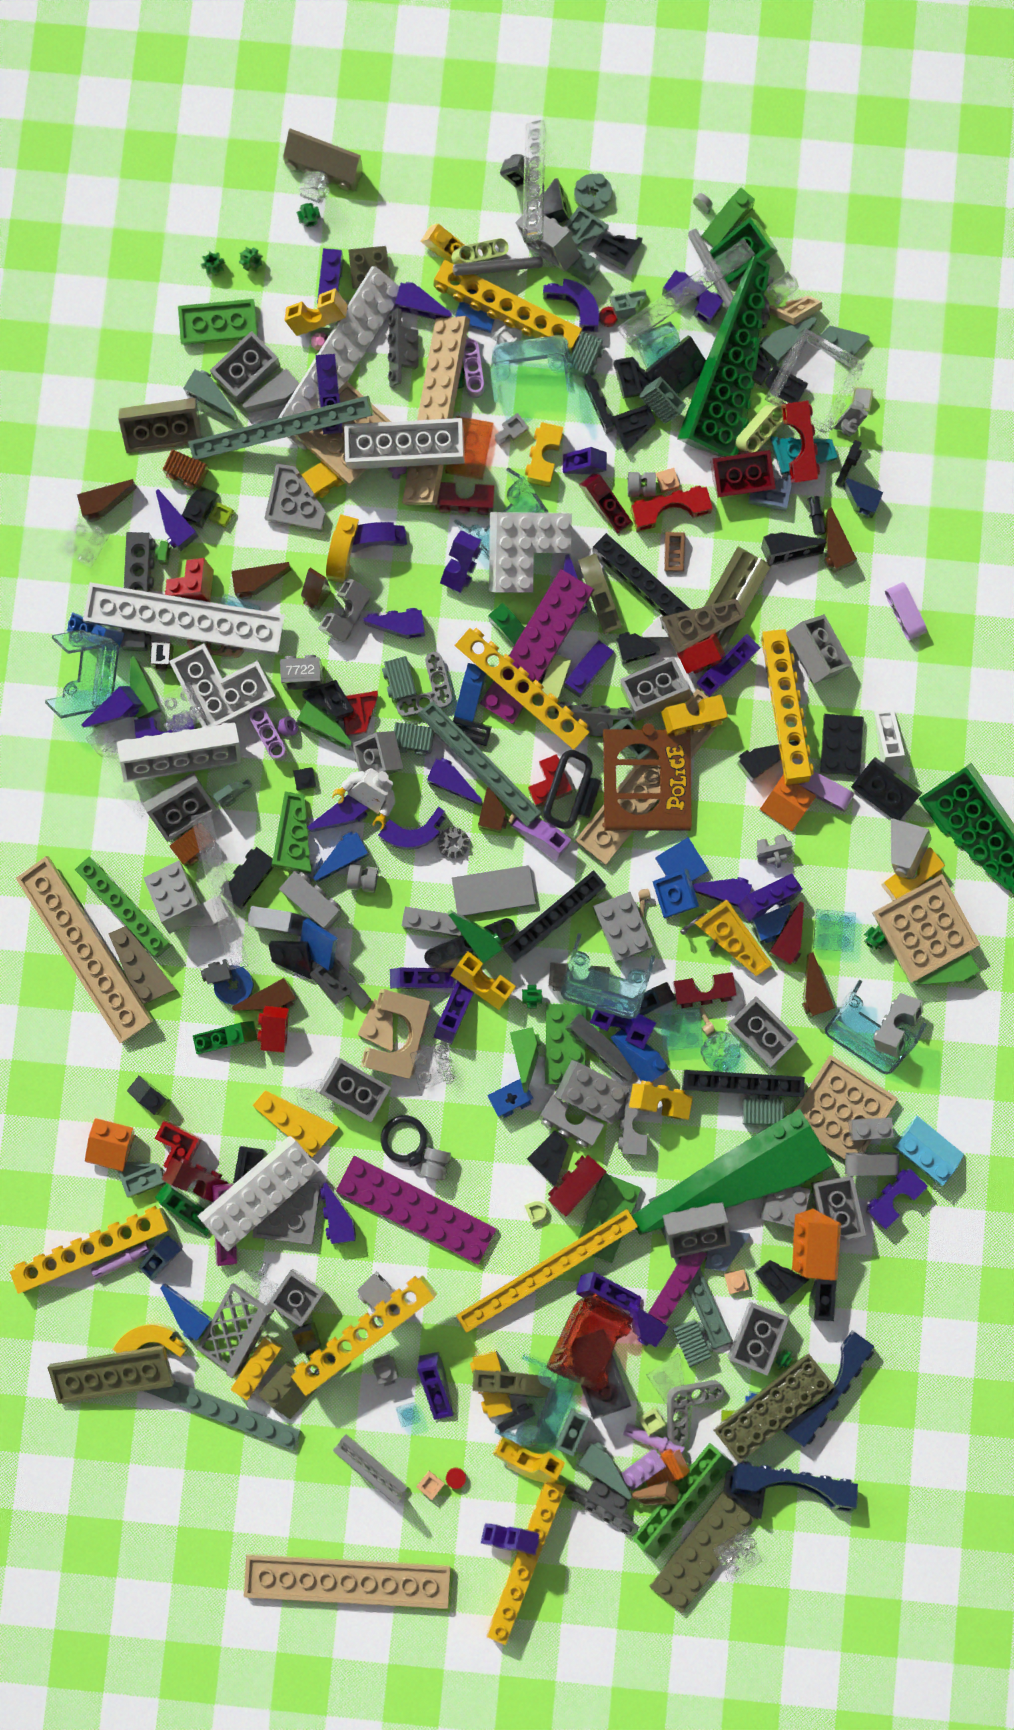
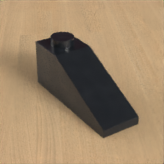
[761,532,826,566]
[737,741,799,782]

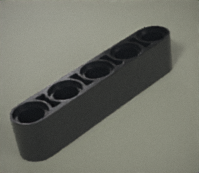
[424,918,516,967]

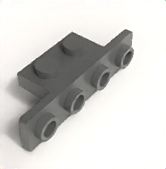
[387,308,419,388]
[555,702,633,736]
[310,957,371,1010]
[564,1477,639,1536]

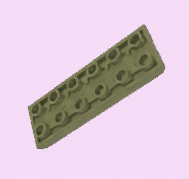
[704,546,771,650]
[713,1353,835,1463]

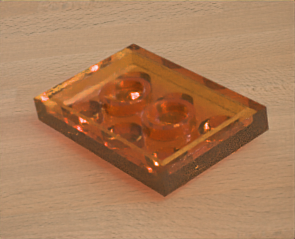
[445,416,494,480]

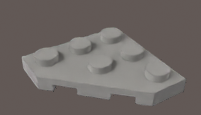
[264,463,326,531]
[252,1182,321,1245]

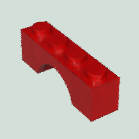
[781,400,820,483]
[631,486,713,532]

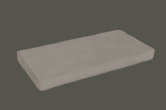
[451,865,536,916]

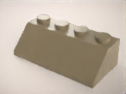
[283,128,363,191]
[118,398,202,453]

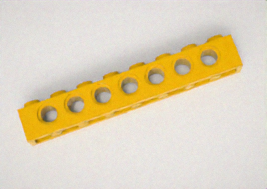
[433,260,582,355]
[454,628,590,750]
[761,629,814,785]
[9,1206,171,1294]
[291,1275,438,1396]
[486,1480,566,1645]

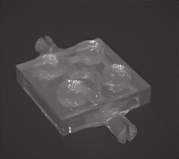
[227,1261,279,1324]

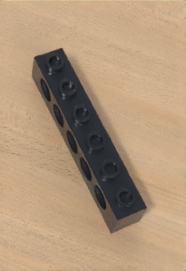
[592,533,691,616]
[502,870,607,963]
[681,1070,805,1097]

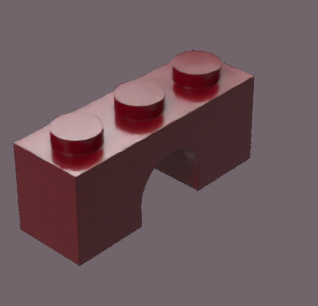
[435,482,495,515]
[672,972,737,1009]
[162,1157,228,1202]

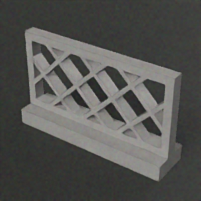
[197,1283,275,1379]
[332,1434,408,1505]

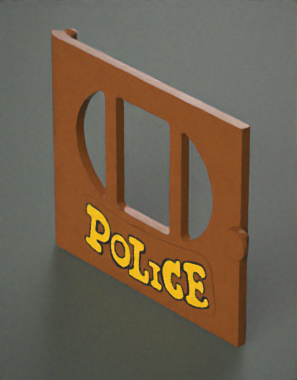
[602,723,692,831]

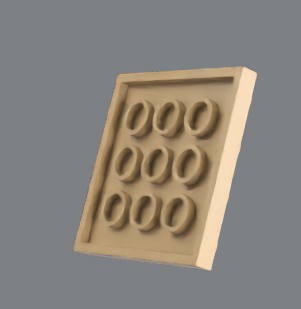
[294,381,391,487]
[872,874,981,983]
[793,1055,898,1160]

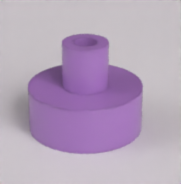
[387,466,408,479]
[277,716,298,737]

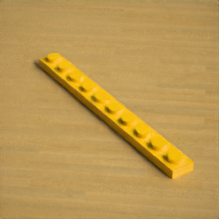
[456,1209,638,1333]

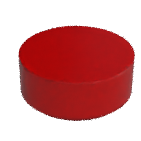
[599,307,618,327]
[446,1467,466,1489]

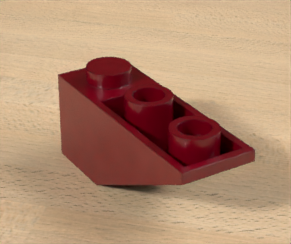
[579,473,632,534]

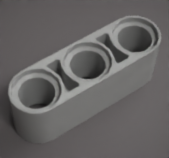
[845,1152,900,1176]

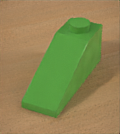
[701,187,755,248]
[130,656,162,719]
[296,701,352,751]
[913,952,980,986]
[510,1027,541,1093]

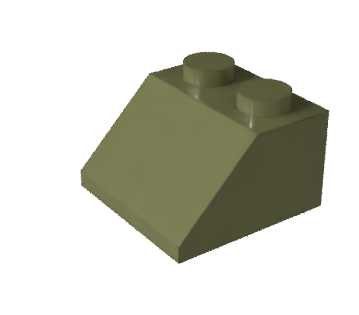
[258,1361,317,1419]

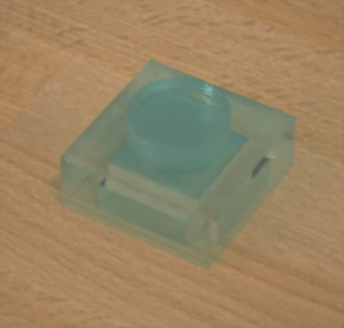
[395,1401,421,1428]

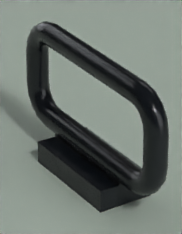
[543,750,601,830]

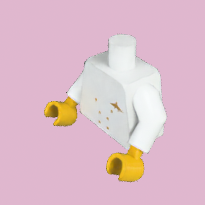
[332,768,395,830]

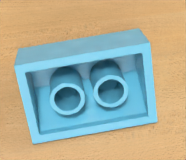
[892,1116,964,1186]

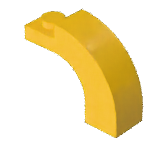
[326,514,359,583]
[112,1323,188,1357]
[492,1435,565,1483]

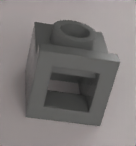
[201,959,233,985]

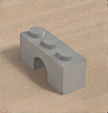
[318,579,372,642]
[401,906,464,937]
[873,993,924,1058]
[618,1093,649,1155]
[539,1095,604,1149]

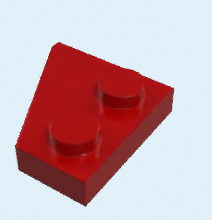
[344,691,378,736]

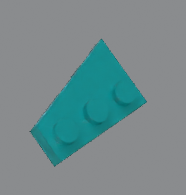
[770,437,838,475]

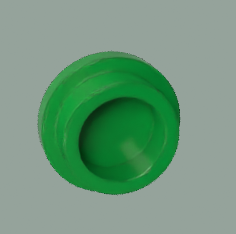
[775,1349,793,1369]

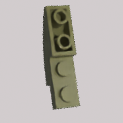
[578,553,622,634]
[472,1370,551,1398]

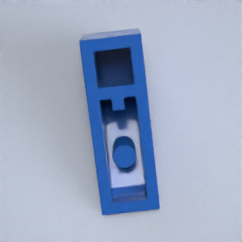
[454,663,487,728]
[313,832,369,883]
[610,1029,670,1082]
[160,1283,213,1341]

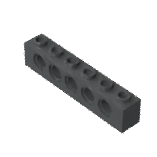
[121,532,156,651]

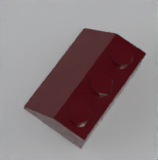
[710,450,776,498]
[548,1155,607,1217]

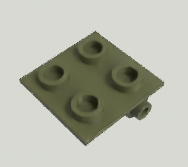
[348,246,390,289]

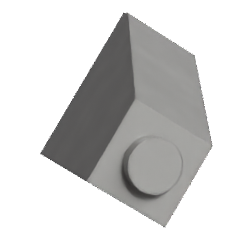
[891,818,932,878]
[247,906,311,937]

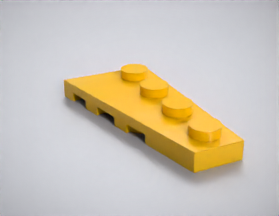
[252,1090,339,1158]

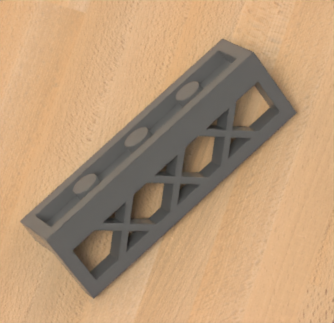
[565,1013,634,1082]

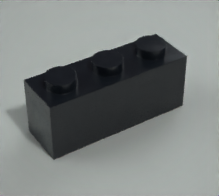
[221,846,274,910]

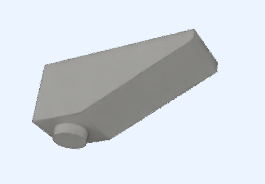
[242,368,299,413]

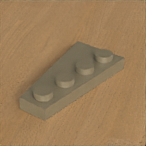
[659,599,745,653]
[108,926,177,1005]

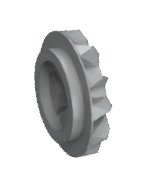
[438,827,469,859]

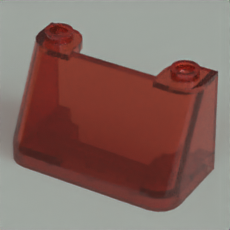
[547,1293,633,1391]

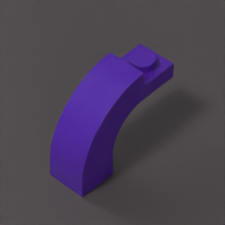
[543,279,599,332]
[351,522,407,553]
[696,634,761,697]
[378,806,446,850]

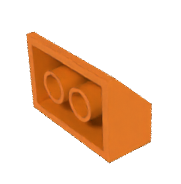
[792,1209,841,1280]

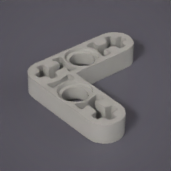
[397,652,452,717]
[667,1380,725,1446]

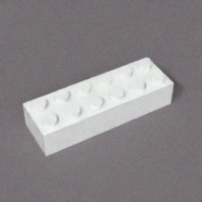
[344,418,465,469]
[117,723,241,783]
[197,1136,320,1251]

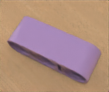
[463,339,484,398]
[885,582,927,641]
[249,707,287,761]
[799,771,854,812]

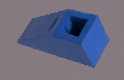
[66,612,124,652]

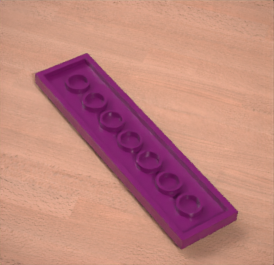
[480,569,595,725]
[336,1155,497,1265]

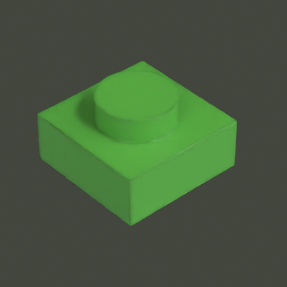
[155,541,171,565]

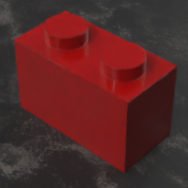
[677,633,725,674]
[257,1006,289,1053]

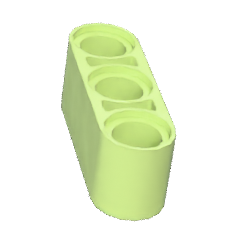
[452,238,509,264]
[736,405,783,453]
[536,655,572,712]

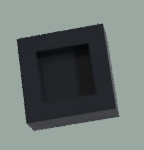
[293,767,316,791]

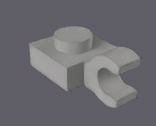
[494,413,529,445]

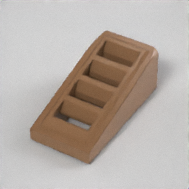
[664,532,685,572]
[632,1481,679,1506]

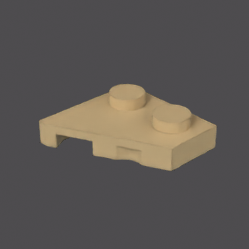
[770,296,822,325]
[357,999,393,1051]

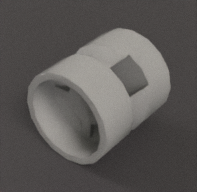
[627,472,656,497]
[347,864,378,893]
[420,1147,451,1181]

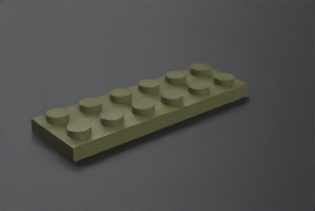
[47,1345,175,1404]
[649,1491,755,1613]

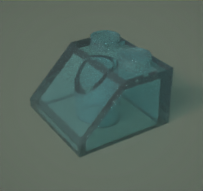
[635,322,680,369]

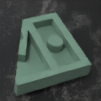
[565,206,609,246]
[609,289,647,319]
[816,325,870,366]
[213,779,253,808]
[118,1162,166,1198]

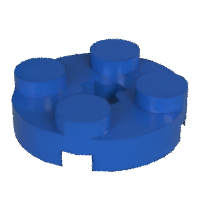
[214,965,254,1005]

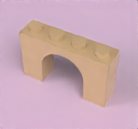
[360,989,431,1079]

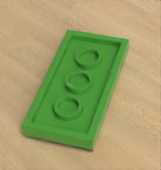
[178,299,258,345]
[545,1004,586,1084]
[578,1173,641,1263]

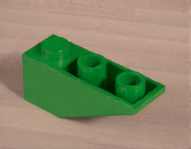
[192,1021,258,1055]

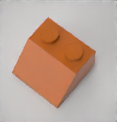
[759,774,816,832]
[84,1118,136,1172]

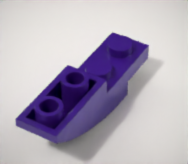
[315,354,343,435]

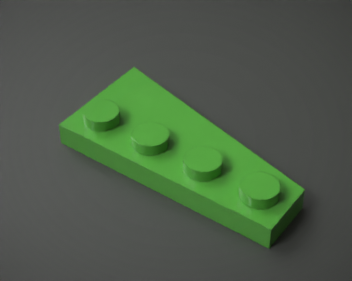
[271,791,311,874]

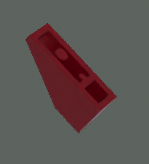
[768,901,804,966]

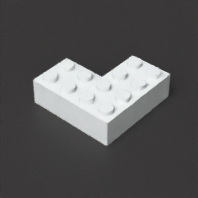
[489,512,572,592]
[169,644,277,727]

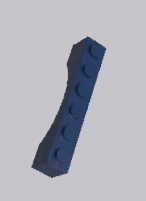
[782,1330,875,1447]
[731,1462,858,1513]

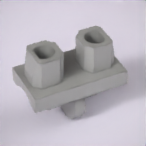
[833,400,868,437]
[756,834,793,868]

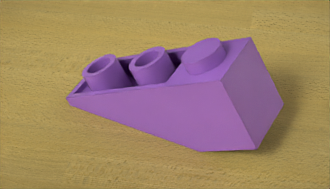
[510,817,571,862]

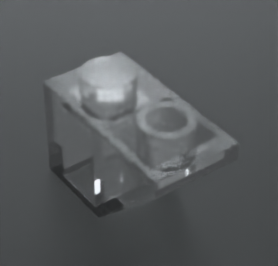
[299,170,330,204]
[85,724,119,759]

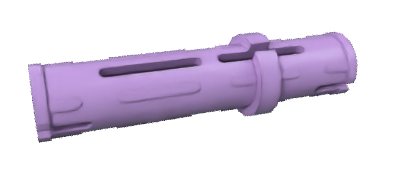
[91,1241,151,1280]
[623,1423,684,1453]

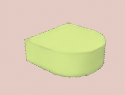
[524,1201,547,1224]

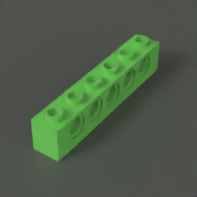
[74,856,172,958]
[632,1443,734,1559]

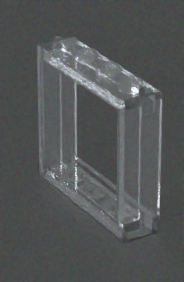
[765,328,865,433]

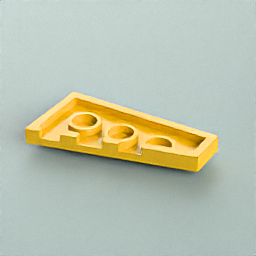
[694,900,772,976]

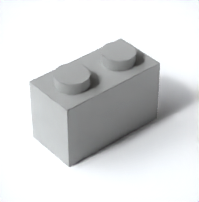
[848,1117,894,1140]

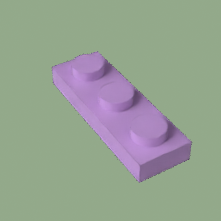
[621,1448,666,1491]

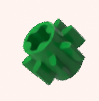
[296,203,321,227]
[238,247,263,272]
[201,251,225,276]
[864,926,888,951]
[522,985,542,1009]

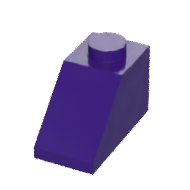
[563,447,607,474]
[629,1302,669,1348]

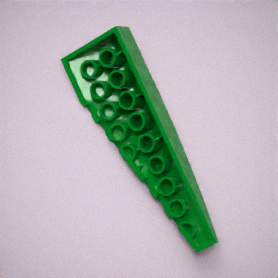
[677,256,770,457]
[918,762,1014,894]
[632,1109,834,1235]

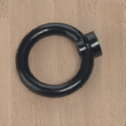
[380,1115,428,1168]

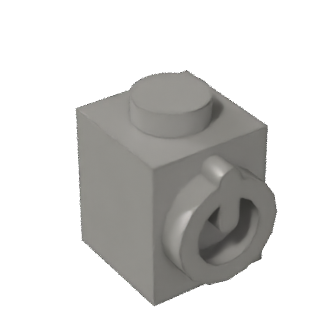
[372,1353,399,1386]

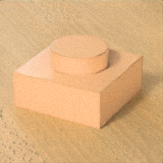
[656,468,680,493]
[724,1269,749,1294]
[416,1470,445,1500]

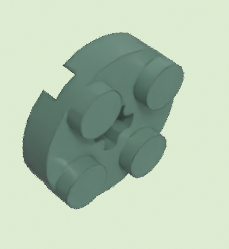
[574,173,612,213]

